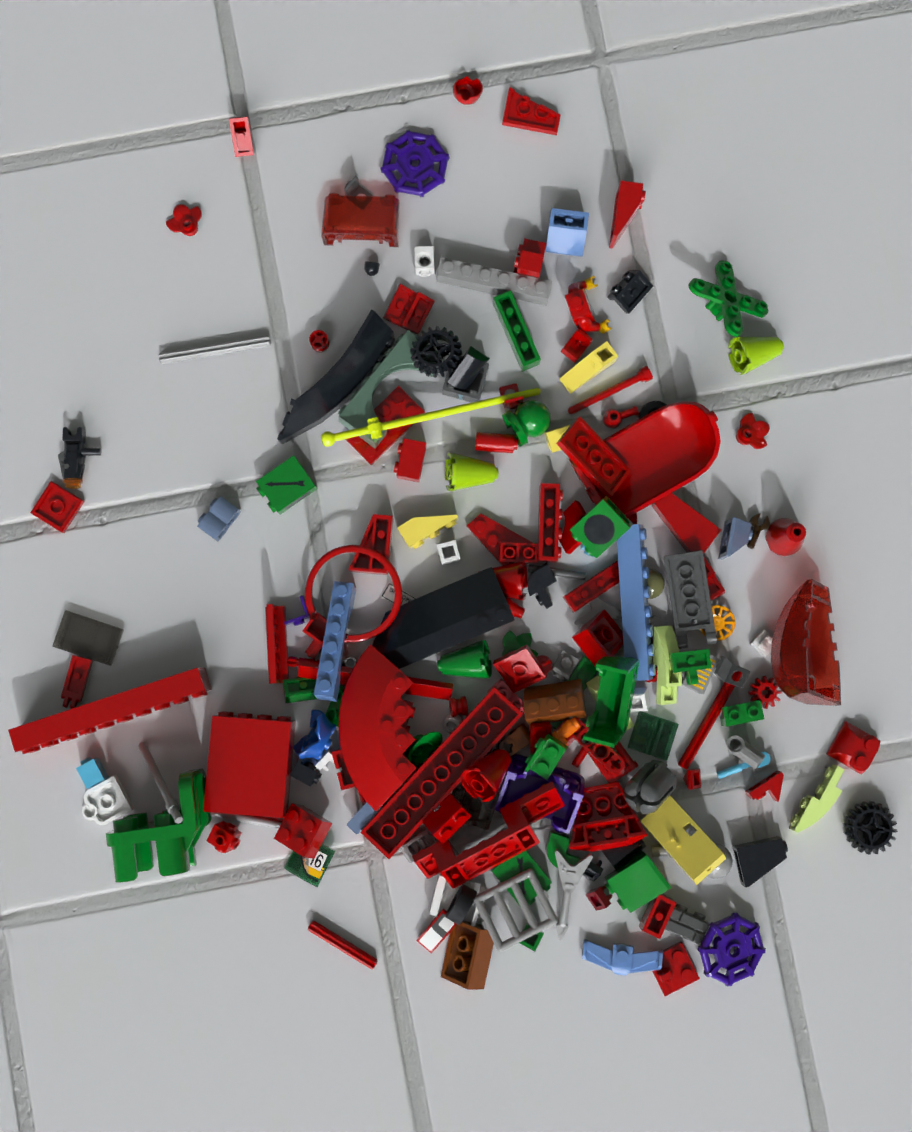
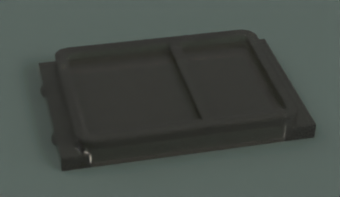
[52,610,124,666]

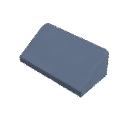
[347,802,386,834]

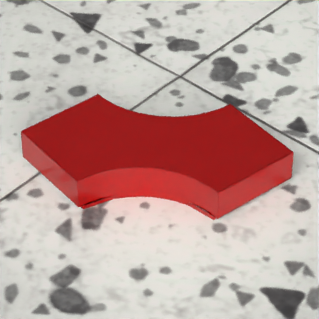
[559,500,587,554]

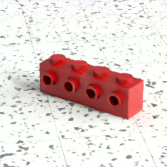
[538,483,563,563]

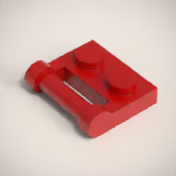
[588,741,639,783]

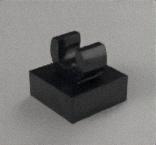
[583,855,603,881]

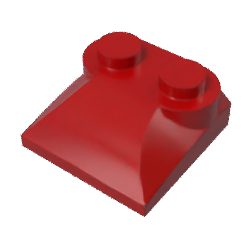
[826,721,881,775]

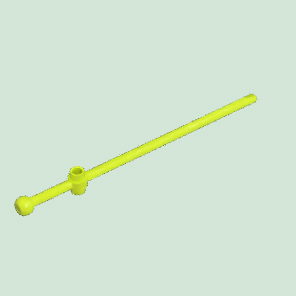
[321,388,541,447]

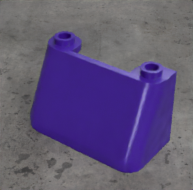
[494,754,585,834]

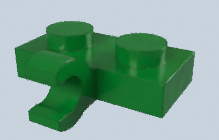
[669,649,712,685]

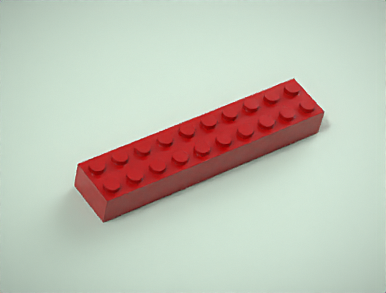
[8,667,212,754]
[360,686,523,859]

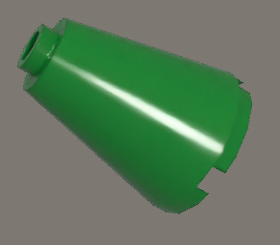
[437,640,492,679]

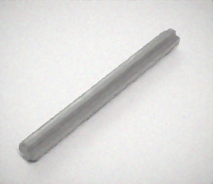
[159,335,271,364]

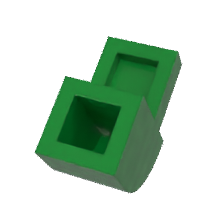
[546,831,582,868]

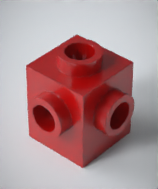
[206,821,242,853]

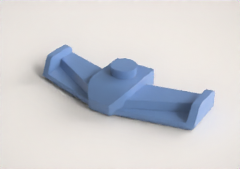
[582,939,663,976]

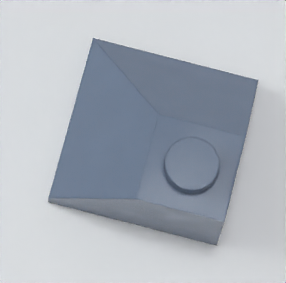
[718,517,753,560]

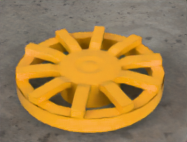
[700,605,736,641]

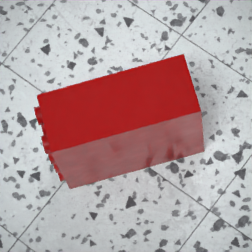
[203,711,296,818]

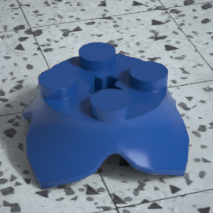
[293,709,336,760]

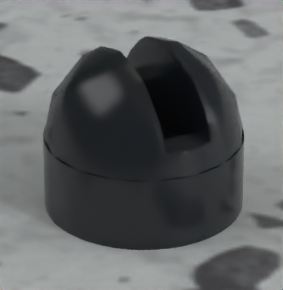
[364,261,380,276]

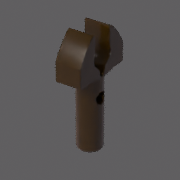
[747,513,770,549]

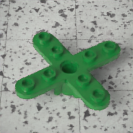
[688,260,769,337]

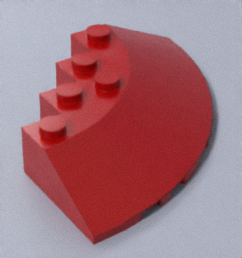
[339,644,416,812]

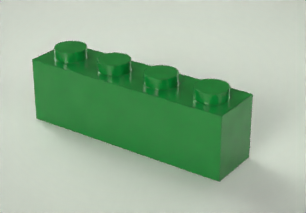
[493,290,541,372]

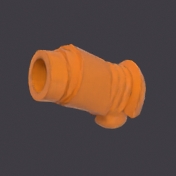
[552,717,581,745]

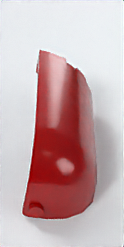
[569,401,721,518]

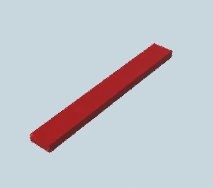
[298,660,453,700]

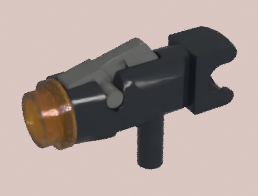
[58,427,102,489]

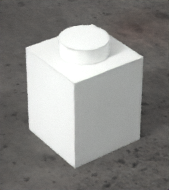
[437,540,460,565]

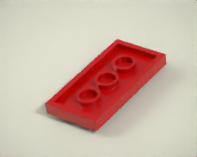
[345,386,425,465]
[556,416,631,498]

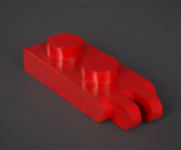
[61,655,93,709]

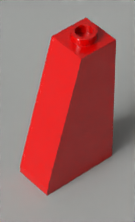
[652,493,721,554]

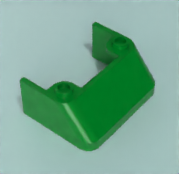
[583,656,639,748]

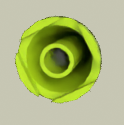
[728,337,784,375]
[445,453,499,491]

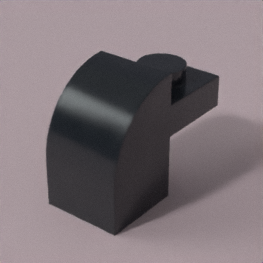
[527,562,557,609]

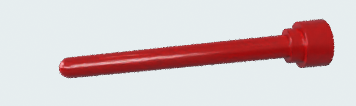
[568,365,653,414]

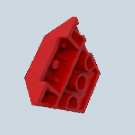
[569,782,648,852]

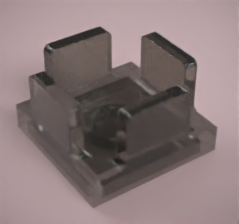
[452,785,500,830]

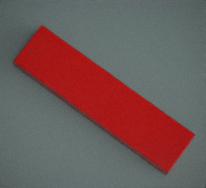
[563,561,619,613]

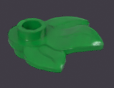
[502,631,538,657]

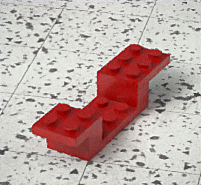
[412,782,565,889]

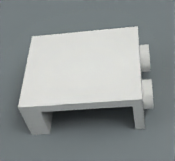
[429,873,486,926]

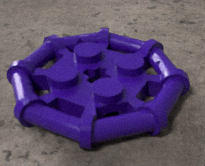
[380,130,450,198]
[698,913,766,986]

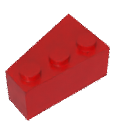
[348,514,394,575]

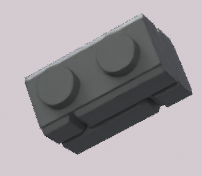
[665,904,709,945]

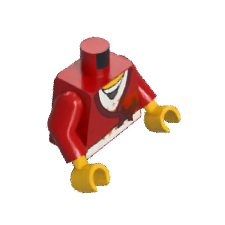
[565,276,612,334]

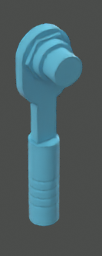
[717,752,771,779]

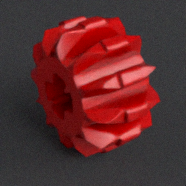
[748,676,782,709]

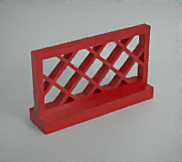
[265,604,289,684]

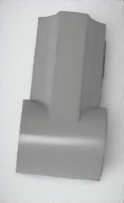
[727,735,765,770]

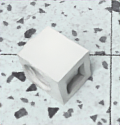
[415,246,434,277]

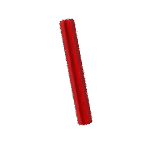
[308,920,378,969]

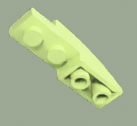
[653,625,682,705]
[789,764,845,833]

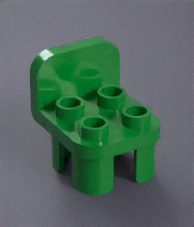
[106,768,212,882]

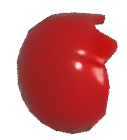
[453,76,483,105]

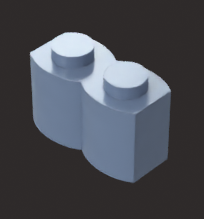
[197,496,241,542]

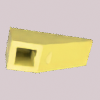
[559,341,618,394]
[397,515,458,549]

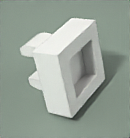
[750,630,778,657]
[310,749,334,771]

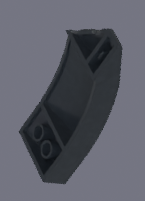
[277,309,395,444]
[372,567,515,669]

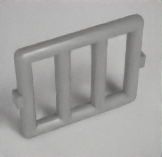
[474,868,558,952]

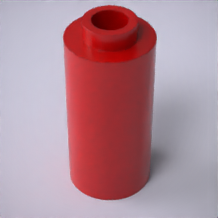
[475,432,518,453]

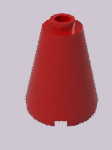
[765,518,806,556]
[478,562,527,600]
[461,749,511,802]

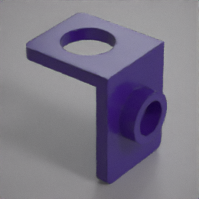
[284,595,310,626]

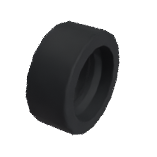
[445,884,477,925]

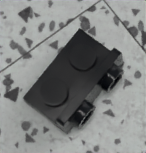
[607,270,653,314]

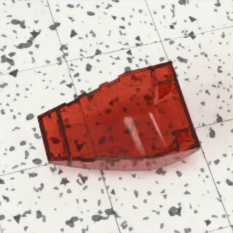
[771,579,841,706]

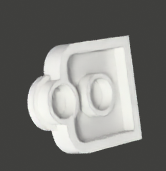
[82,775,134,825]

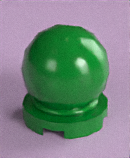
[502,400,551,447]

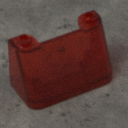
[321,193,400,247]

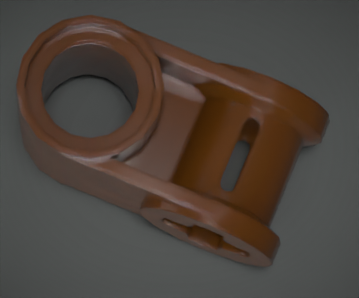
[497,723,530,756]

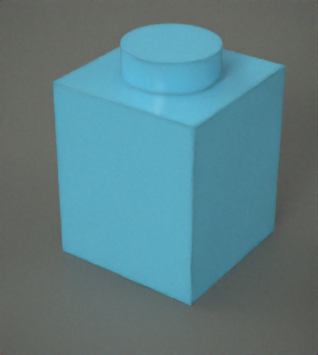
[76,757,109,789]

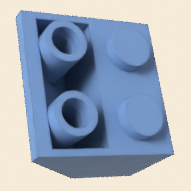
[545,208,589,257]

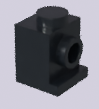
[290,758,322,787]

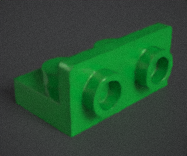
[720,700,764,727]
[525,734,568,780]

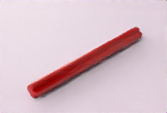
[678,671,742,770]

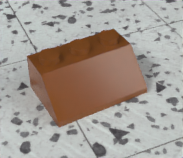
[523,679,587,726]
[441,921,494,990]

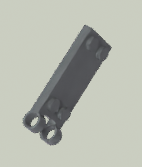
[664,550,717,649]

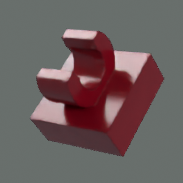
[585,885,612,911]

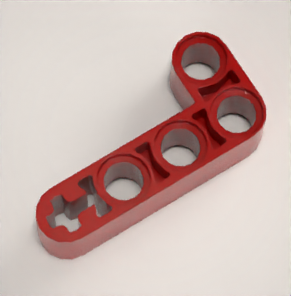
[551,718,626,776]

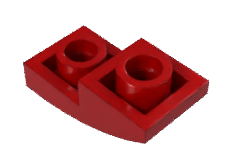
[499,542,538,563]

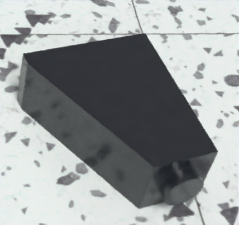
[732,836,788,888]

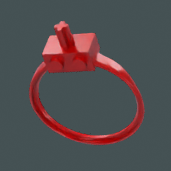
[302,545,402,659]

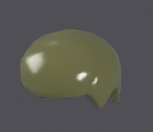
[647,568,665,599]

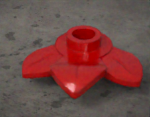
[166,204,202,236]
[736,413,770,449]

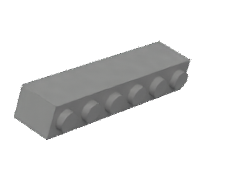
[437,257,552,306]

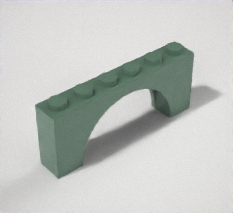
[338,330,445,449]

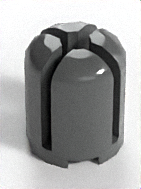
[624,760,677,814]

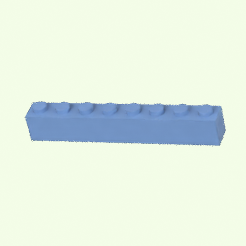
[617,524,656,681]

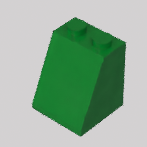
[605,850,671,913]

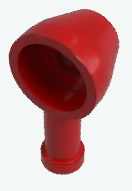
[603,406,639,428]

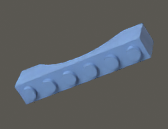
[314,581,356,702]

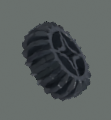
[410,326,462,378]
[843,801,898,855]

